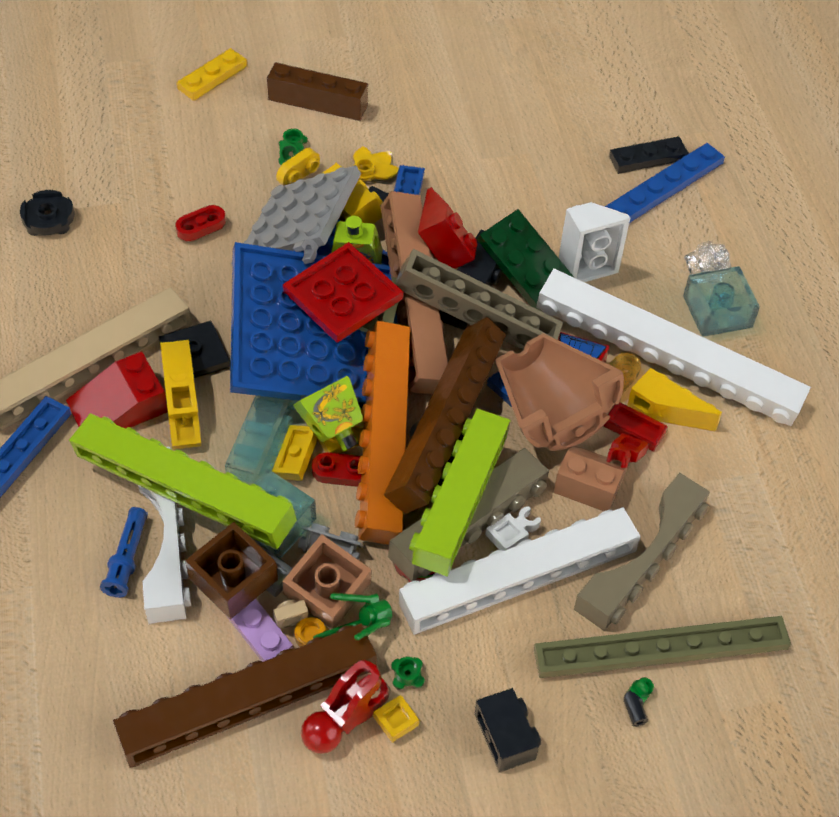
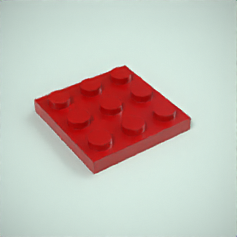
[283,242,403,343]

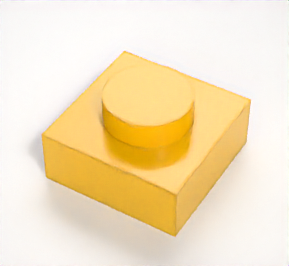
[373,695,420,743]

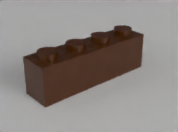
[267,62,368,121]

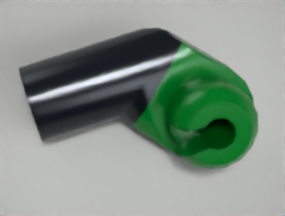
[624,677,654,727]

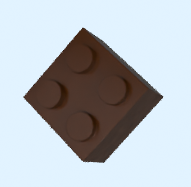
[185,522,278,619]

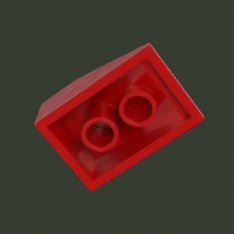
[418,187,477,269]
[66,351,168,429]

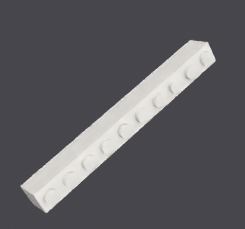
[536,269,811,426]

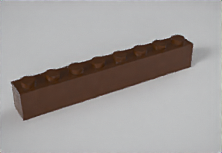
[384,317,506,514]
[113,623,377,768]

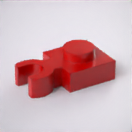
[606,433,649,468]

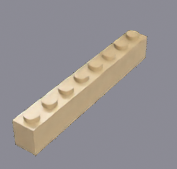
[0,287,192,431]

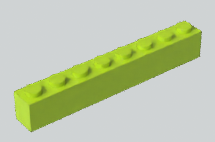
[69,413,297,549]

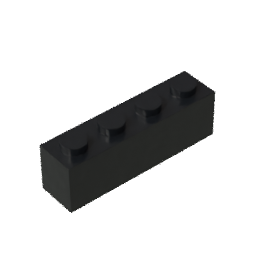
[439,229,502,330]

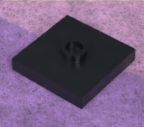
[158,321,230,378]

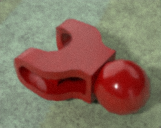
[301,660,390,754]

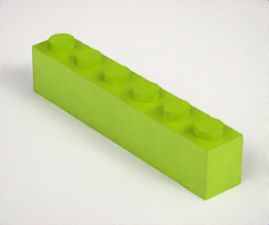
[409,408,511,576]

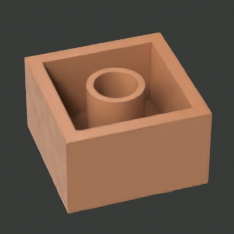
[282,534,372,629]

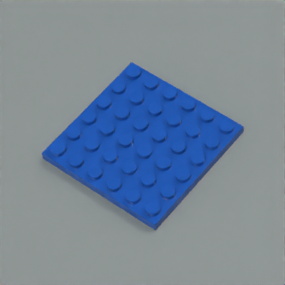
[230,242,398,408]

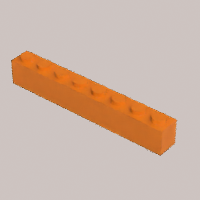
[355,320,410,545]

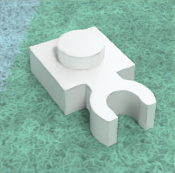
[485,506,541,550]

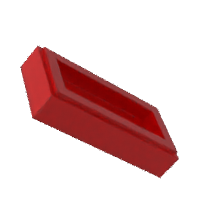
[603,402,668,452]

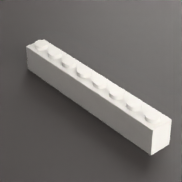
[399,507,641,635]

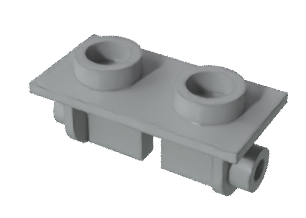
[298,523,365,560]

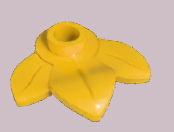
[353,146,399,181]

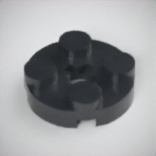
[20,190,75,236]

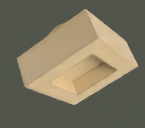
[273,600,308,630]

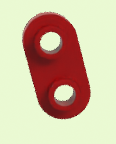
[175,205,226,241]
[312,452,362,487]

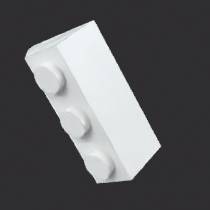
[559,202,630,282]

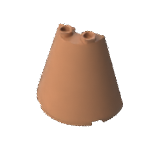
[495,333,624,451]

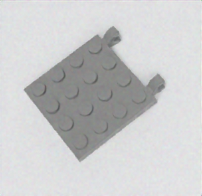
[231,165,361,265]

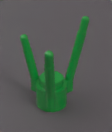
[313,593,393,641]

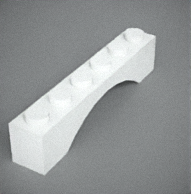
[138,446,191,624]

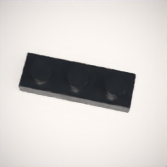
[609,136,689,174]

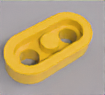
[276,148,320,185]

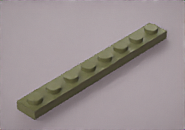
[534,616,791,678]

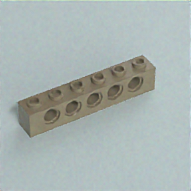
[395,249,563,350]

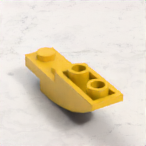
[160,340,202,450]

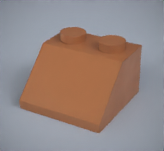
[553,446,628,511]

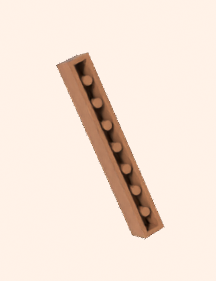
[381,191,448,394]

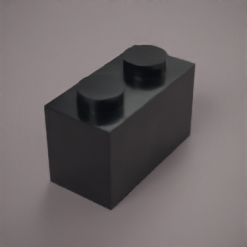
[474,688,541,773]

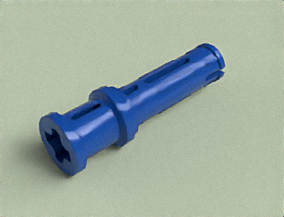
[100,507,148,598]

